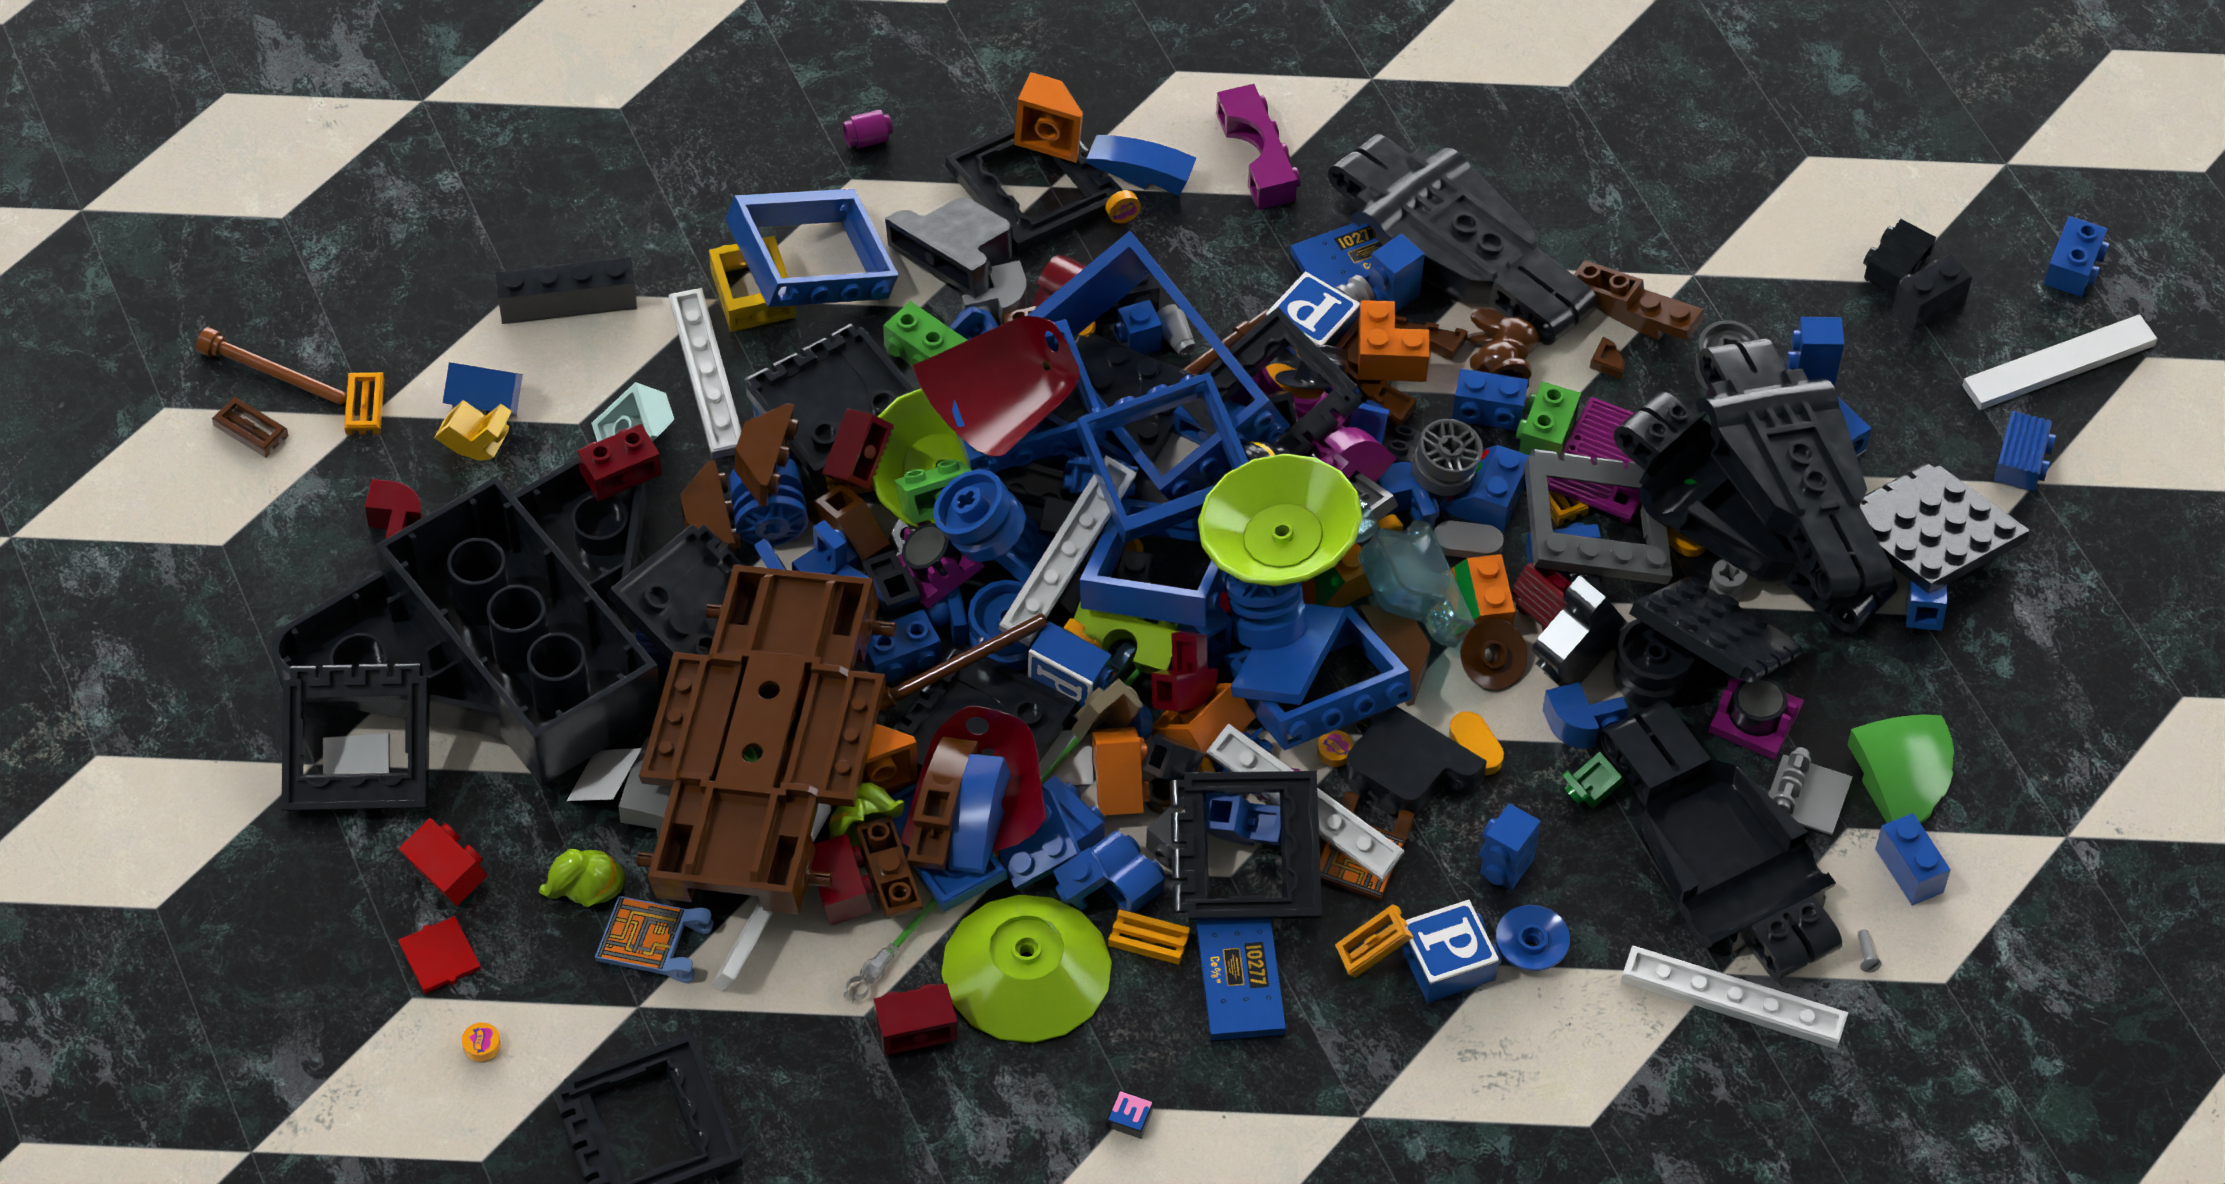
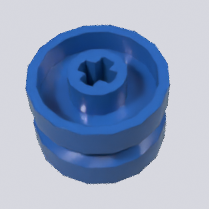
[933,469,1026,562]
[968,580,1047,671]

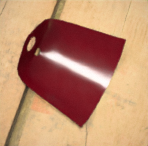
[912,316,1079,456]
[900,706,1046,857]

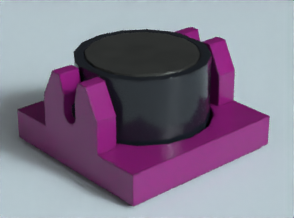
[897,520,985,608]
[1709,677,1804,760]

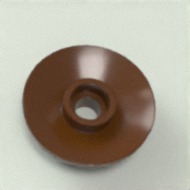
[1460,618,1527,690]

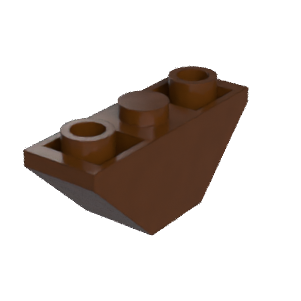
[734,403,799,507]
[680,460,741,556]
[806,483,891,564]
[1359,604,1431,706]
[856,816,923,919]

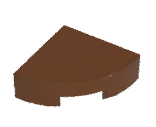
[1590,337,1625,379]

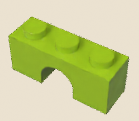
[1074,602,1180,675]

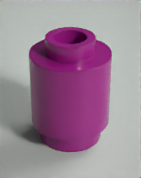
[842,109,893,149]

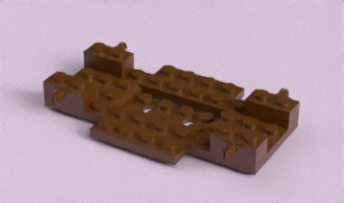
[636,565,897,915]

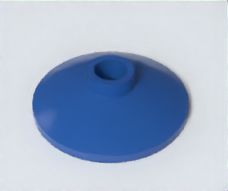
[1495,905,1570,971]

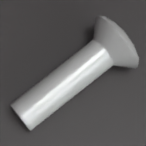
[1858,929,1882,972]

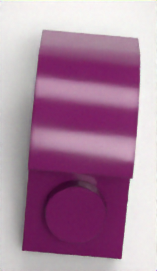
[1321,427,1397,482]

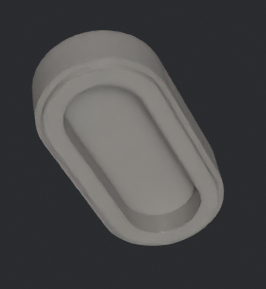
[1433,521,1504,558]

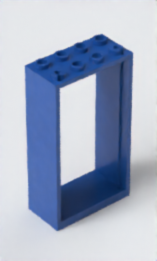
[1027,231,1290,501]

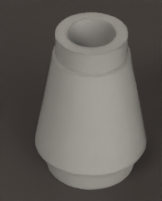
[1157,304,1197,356]

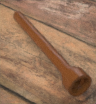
[196,327,347,405]

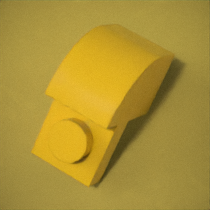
[434,400,512,461]

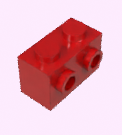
[398,818,488,907]

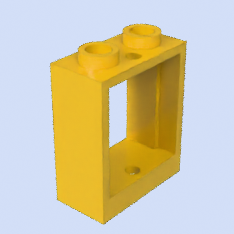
[709,236,796,332]

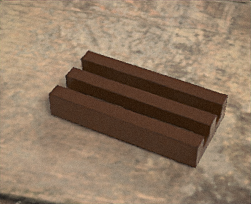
[212,396,289,458]

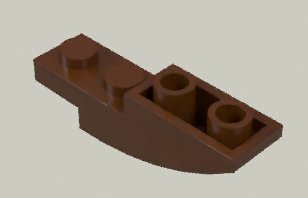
[1573,260,1704,341]
[907,737,979,871]

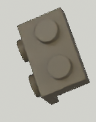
[1071,679,1143,741]

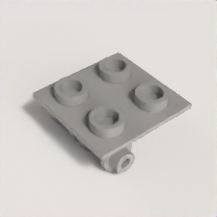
[1769,747,1853,835]

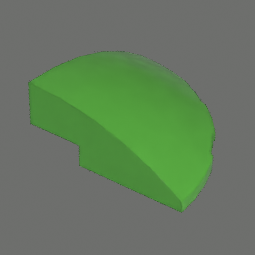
[1847,715,1954,824]

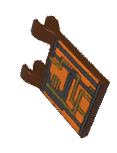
[1320,791,1414,901]

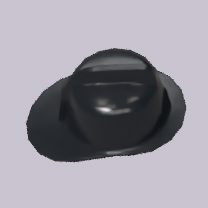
[1275,345,1349,389]

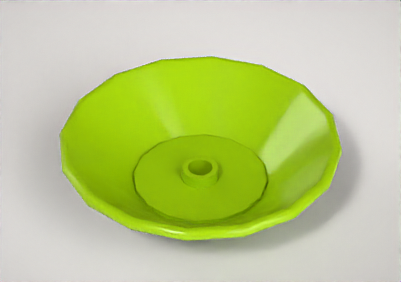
[871,388,977,528]
[1198,454,1363,587]
[941,895,1112,1043]

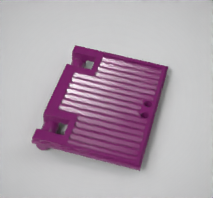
[1547,397,1641,524]

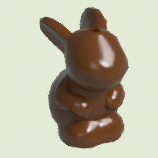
[1467,308,1540,389]

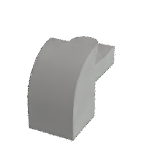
[962,260,1026,325]

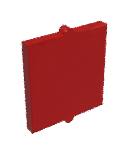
[398,916,481,994]

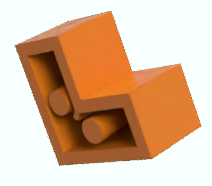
[1358,300,1429,382]
[1092,727,1150,816]

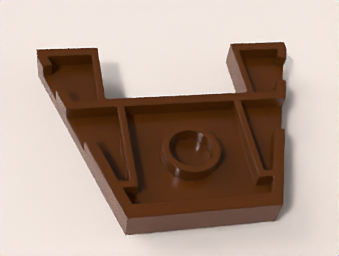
[1335,315,1468,427]

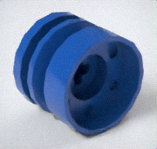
[728,459,808,546]
[1226,574,1308,650]

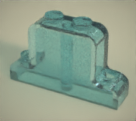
[1358,520,1476,648]

